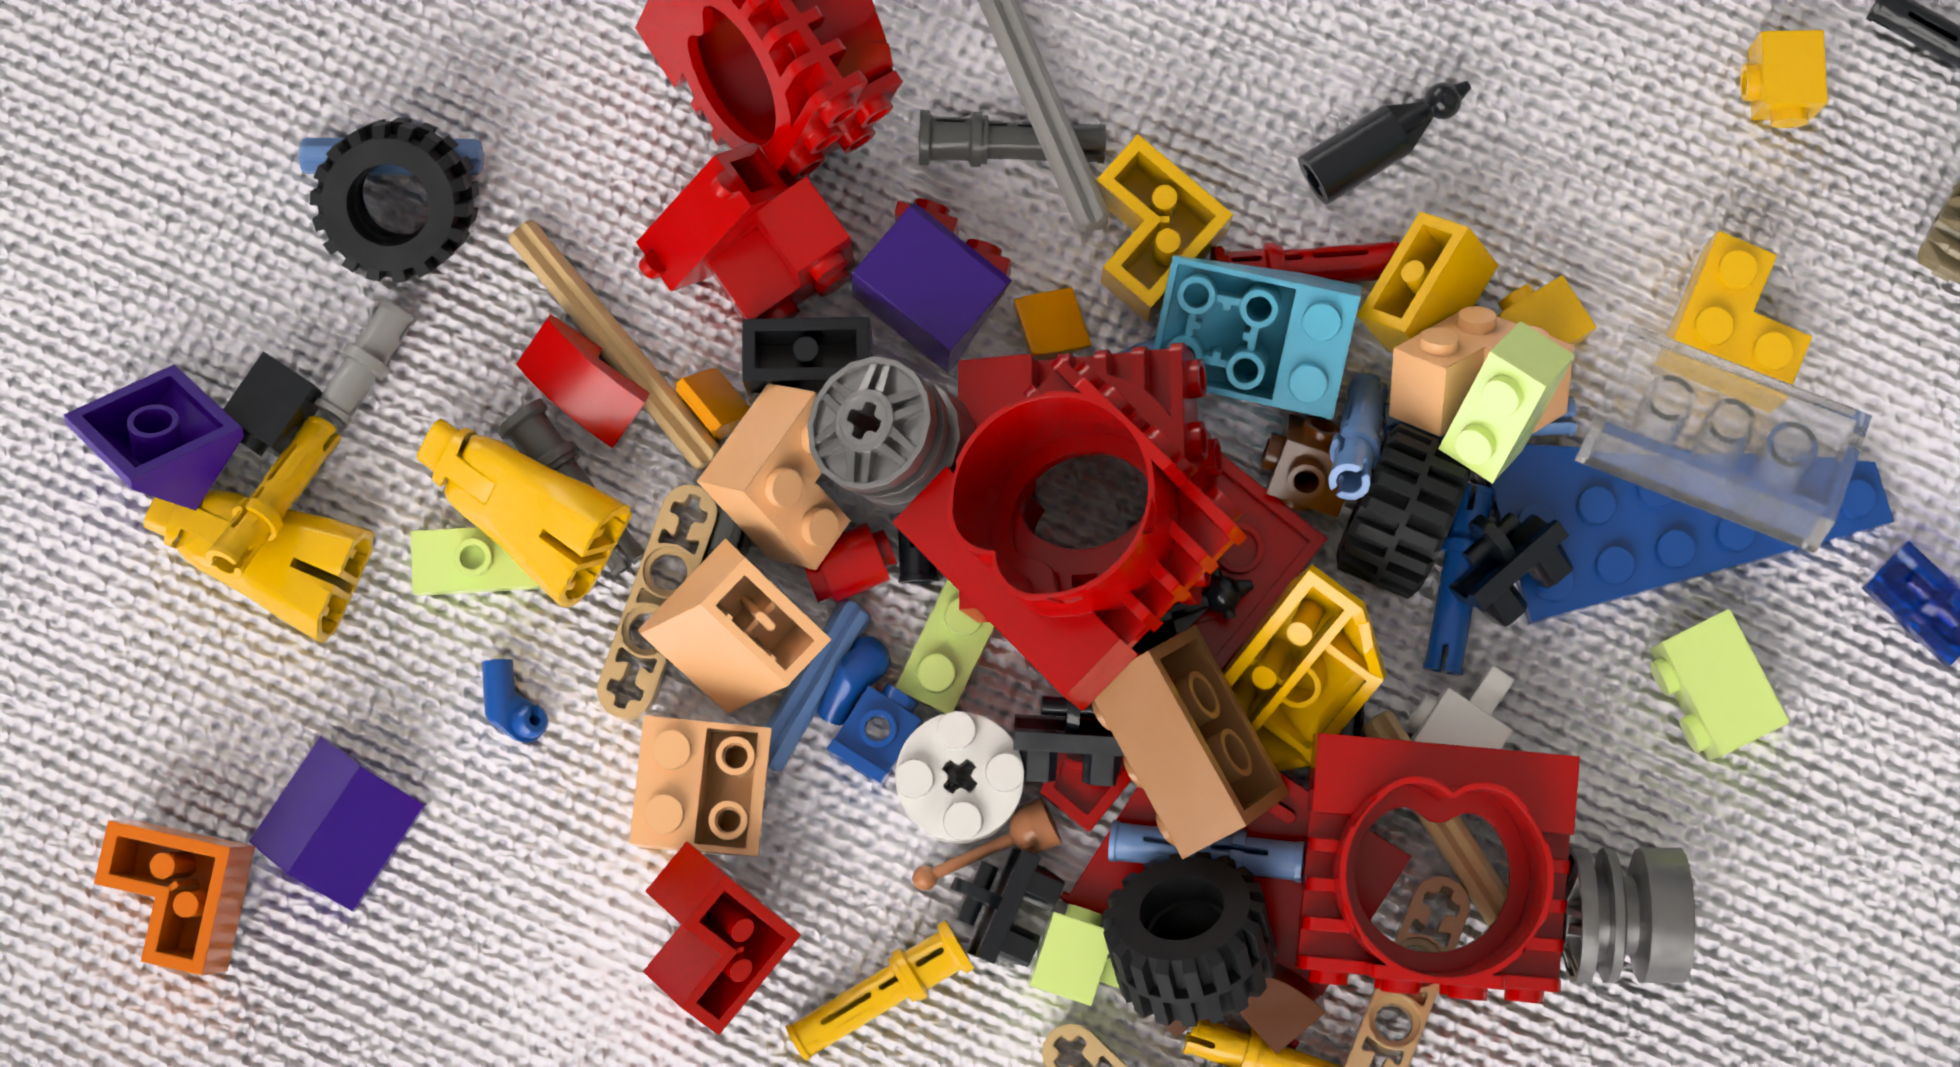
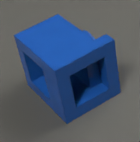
[827,683,923,788]

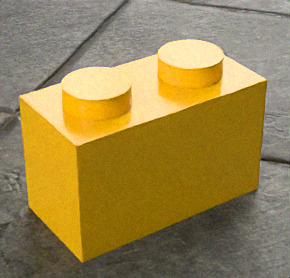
[1357,211,1499,353]

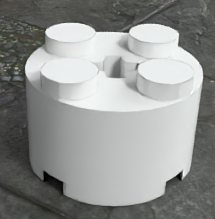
[895,711,1024,844]

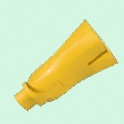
[417,418,632,608]
[143,489,374,643]

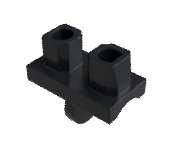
[1448,512,1573,627]
[1013,696,1124,786]
[950,848,1065,967]

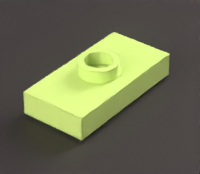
[411,527,541,596]

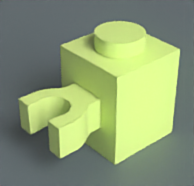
[1027,904,1120,1006]

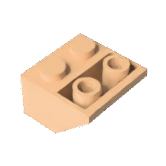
[637,538,832,714]
[629,715,772,857]

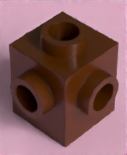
[1260,414,1345,518]

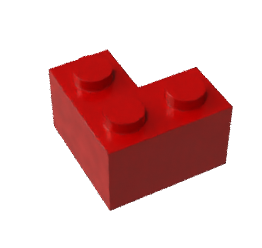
[707,176,856,319]
[643,841,801,1035]

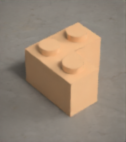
[1389,306,1574,437]
[697,383,851,570]

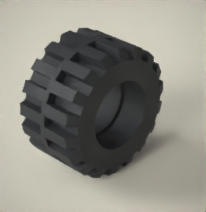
[310,117,479,283]
[1336,423,1472,599]
[1102,852,1277,1027]

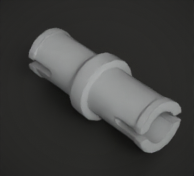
[314,299,416,425]

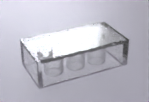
[1575,323,1872,553]

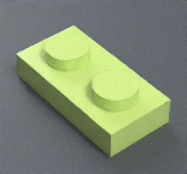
[895,579,995,714]

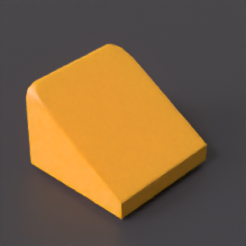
[1013,287,1091,361]
[675,368,750,442]

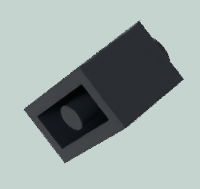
[742,317,873,397]

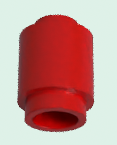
[803,522,897,603]

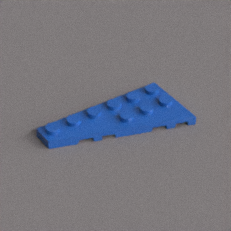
[1485,444,1894,625]

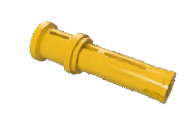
[785,920,975,1061]

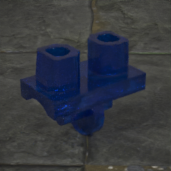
[1861,541,1960,667]

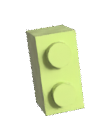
[1438,321,1576,484]
[1650,608,1790,761]

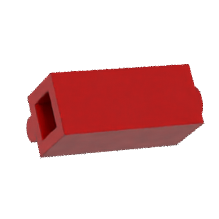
[636,142,788,292]

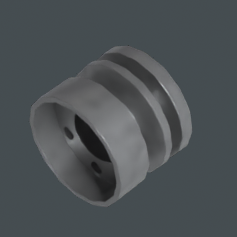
[807,356,975,513]
[1562,848,1695,983]

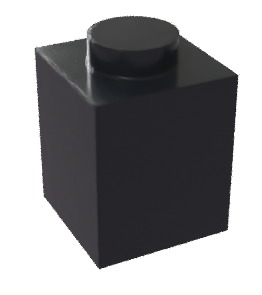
[223,352,323,457]

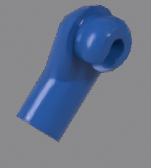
[817,636,890,726]
[481,659,549,743]

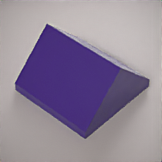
[852,202,1012,373]
[64,364,244,511]
[249,736,426,912]

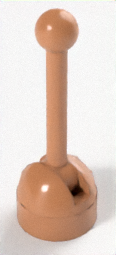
[912,797,1062,891]

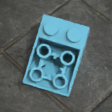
[1153,255,1362,420]

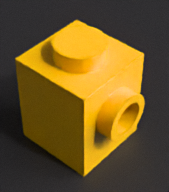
[1740,30,1828,128]
[1497,275,1597,347]

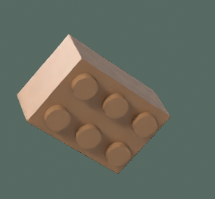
[1092,625,1290,859]

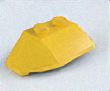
[1221,565,1387,771]

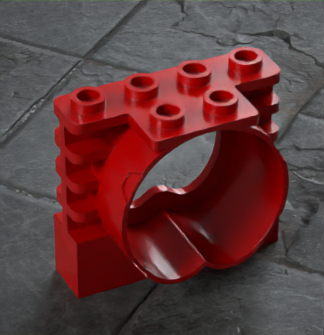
[635,0,903,188]
[958,342,1222,623]
[892,356,1247,711]
[1295,733,1580,1004]

